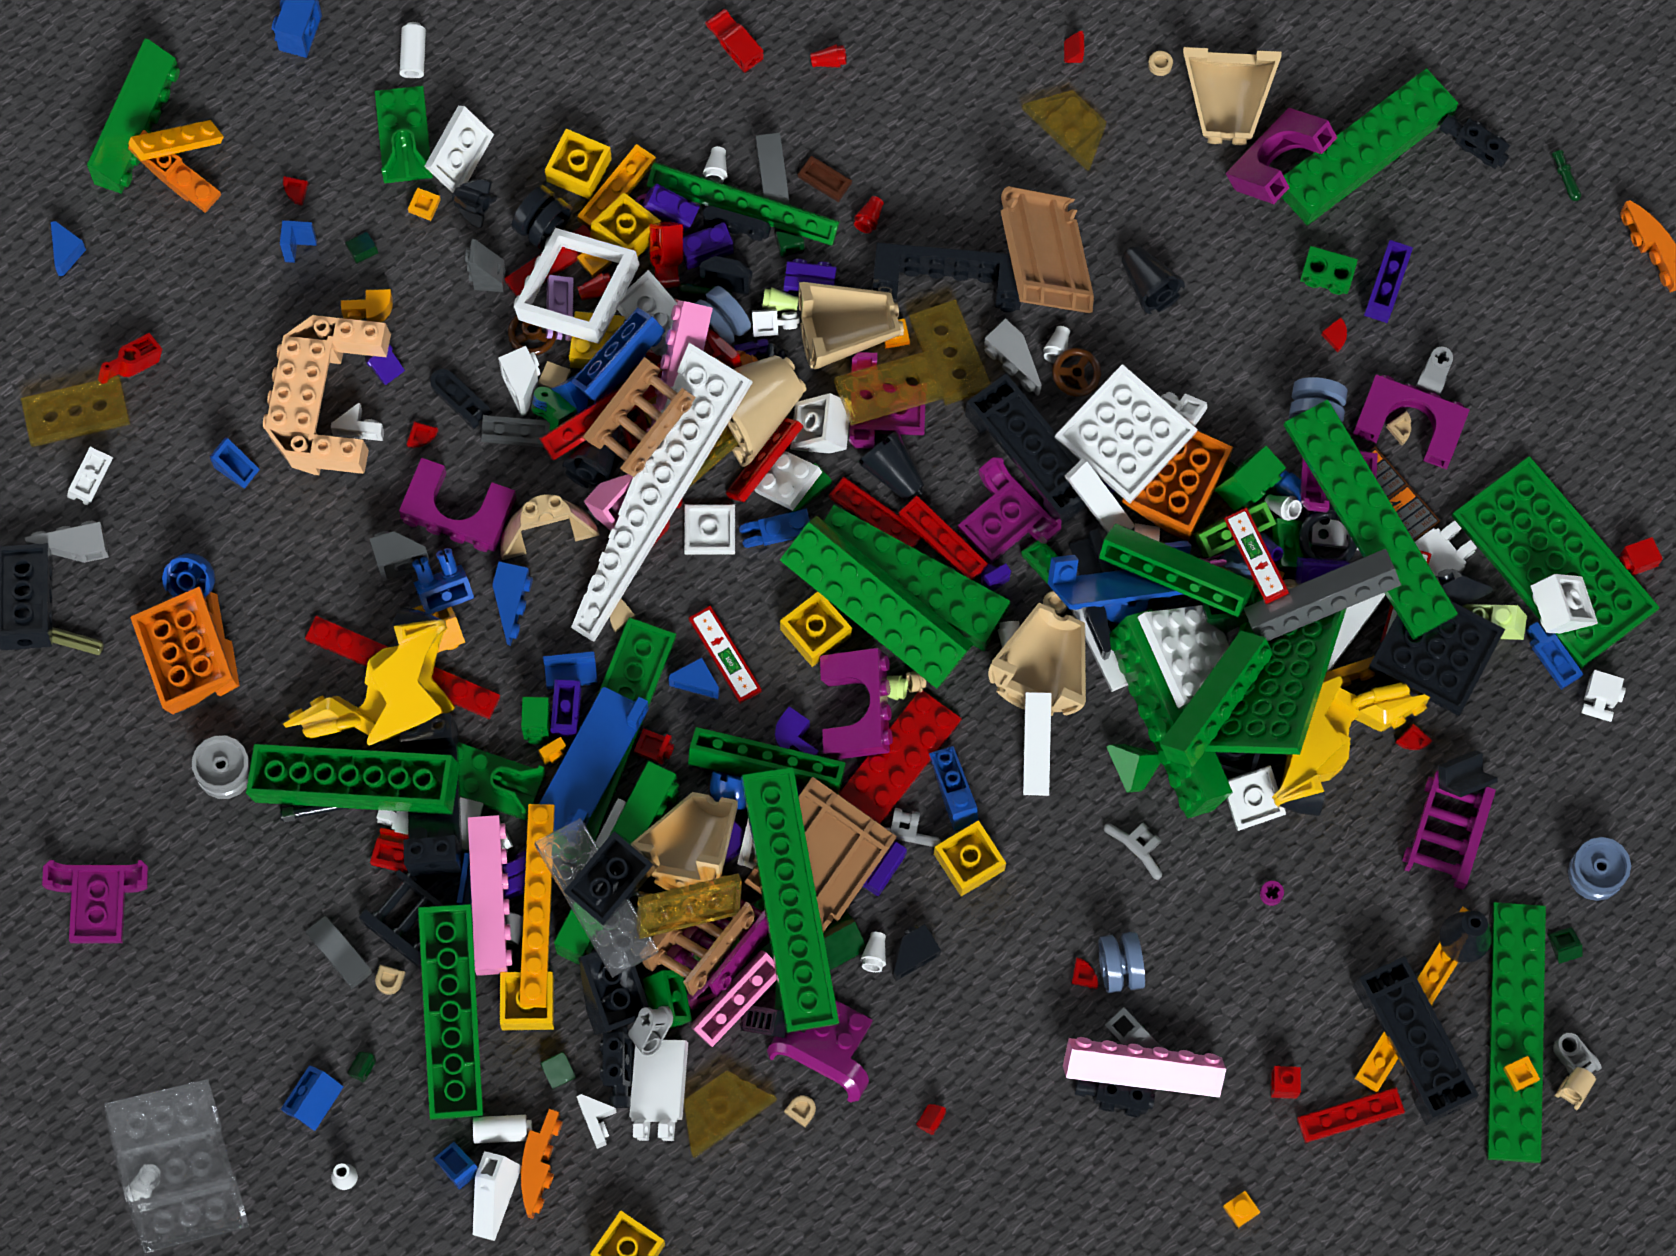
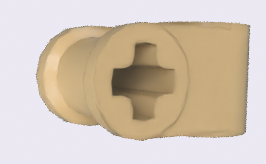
[1555,1067,1596,1110]

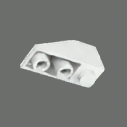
[473,1151,522,1241]

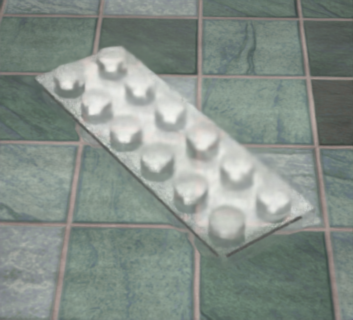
[535,818,659,977]

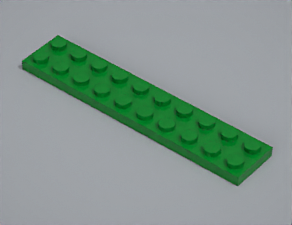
[1283,399,1458,639]
[553,617,677,867]
[741,767,839,1033]
[1487,902,1546,1163]

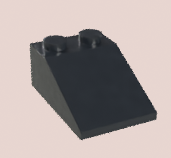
[563,831,658,926]
[579,941,649,1035]

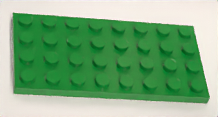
[1452,456,1660,669]
[1204,588,1347,755]

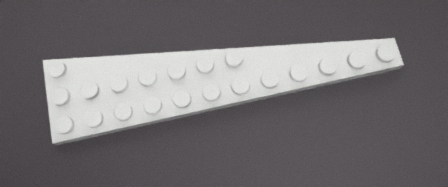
[571,343,753,641]

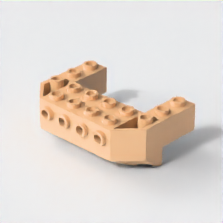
[263,315,391,475]

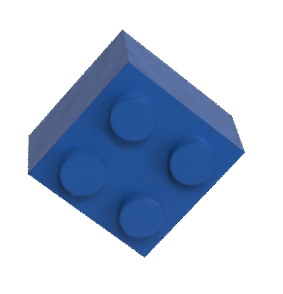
[272,0,322,58]

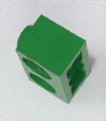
[1300,246,1358,295]

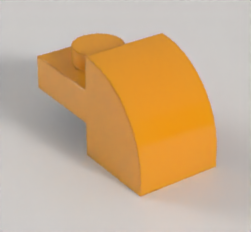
[341,289,393,323]

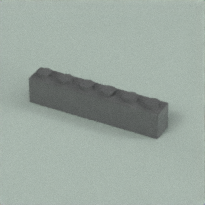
[1244,549,1401,641]

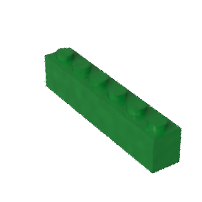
[1099,523,1254,617]
[1160,631,1273,768]
[688,727,845,795]

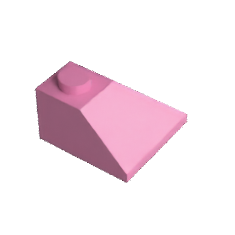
[584,474,633,531]

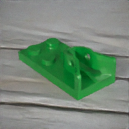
[375,86,433,183]
[458,742,545,821]

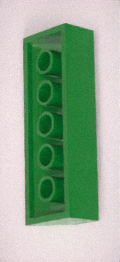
[87,38,180,194]

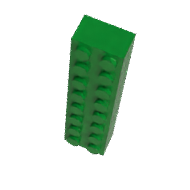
[1281,68,1458,226]
[824,505,1010,651]
[780,516,974,689]
[1109,609,1233,819]
[246,744,460,814]
[554,761,680,965]
[418,904,483,1120]

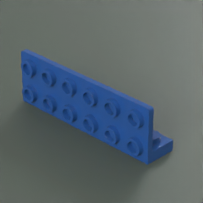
[1048,540,1191,610]
[539,687,649,842]

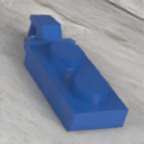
[1526,622,1583,690]

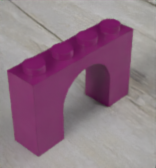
[1225,108,1337,204]
[1353,375,1470,470]
[399,458,517,552]
[820,648,893,760]

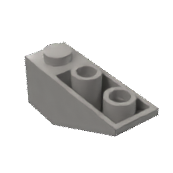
[984,318,1041,396]
[25,521,109,563]

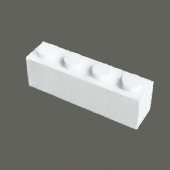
[1327,593,1386,672]

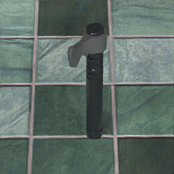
[280,806,348,822]

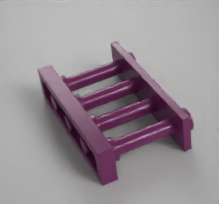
[1402,770,1496,890]
[667,878,769,997]

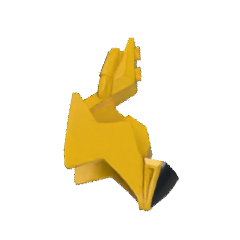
[283,608,455,746]
[1272,676,1430,816]

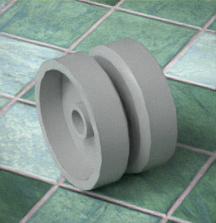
[192,736,251,799]

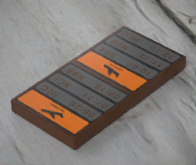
[1368,447,1440,542]

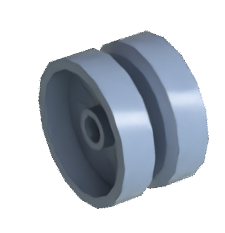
[695,286,751,345]
[1289,377,1348,424]
[1568,837,1631,901]
[1099,931,1145,993]

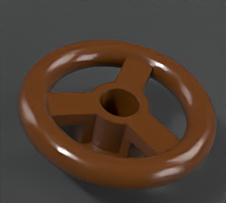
[508,315,556,355]
[1053,348,1101,397]

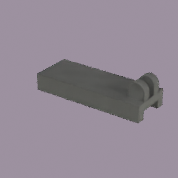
[481,415,550,447]

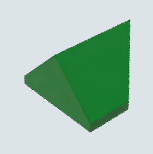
[1106,744,1160,793]

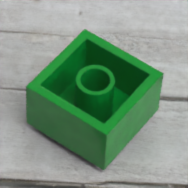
[1214,446,1286,512]

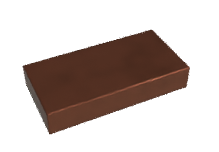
[798,156,852,202]

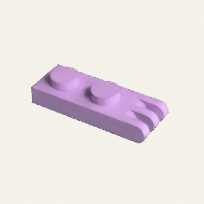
[546,275,573,341]

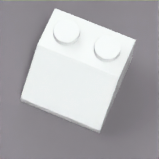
[498,346,541,417]
[790,393,851,453]
[1531,574,1598,634]

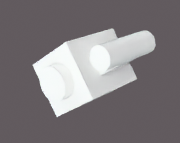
[1581,670,1626,722]

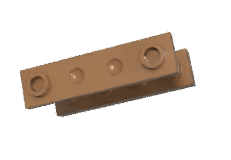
[583,357,696,477]
[639,888,756,996]

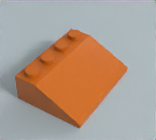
[1122,431,1233,542]
[130,587,234,714]

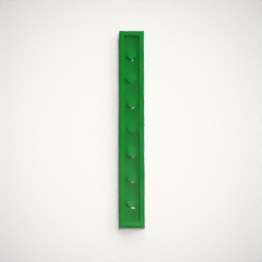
[647,162,840,246]

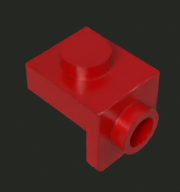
[634,728,675,765]

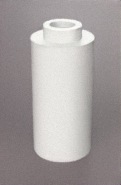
[400,22,426,78]
[473,1115,532,1144]

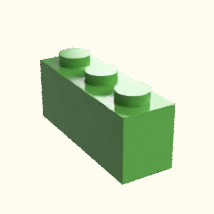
[1192,501,1276,557]

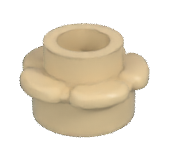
[905,671,926,693]

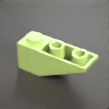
[1462,604,1527,640]

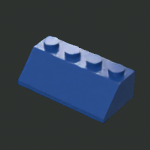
[571,307,665,403]

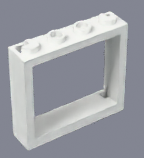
[514,228,640,344]

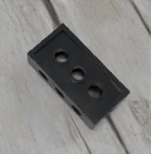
[0,543,53,650]

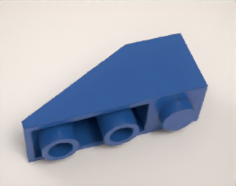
[492,561,533,646]
[929,746,978,831]

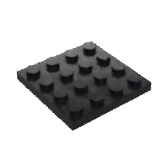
[1368,601,1505,716]

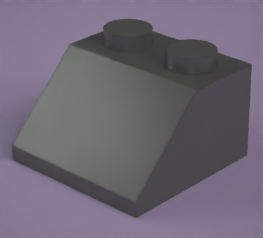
[370,531,431,581]

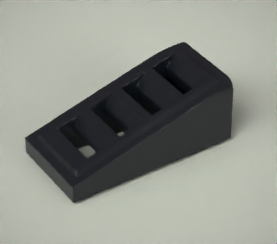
[1084,606,1111,660]
[741,1006,786,1038]

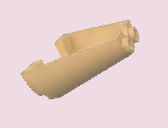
[1183,47,1282,145]
[798,282,904,369]
[727,355,806,467]
[500,495,600,560]
[988,603,1086,716]
[632,792,738,896]

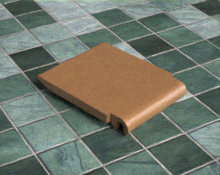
[1001,186,1094,313]
[745,777,897,933]

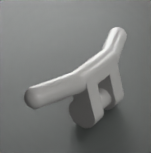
[884,808,941,847]
[1104,823,1162,880]

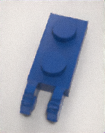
[739,509,810,548]

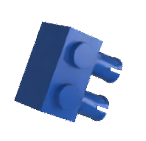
[412,548,474,615]

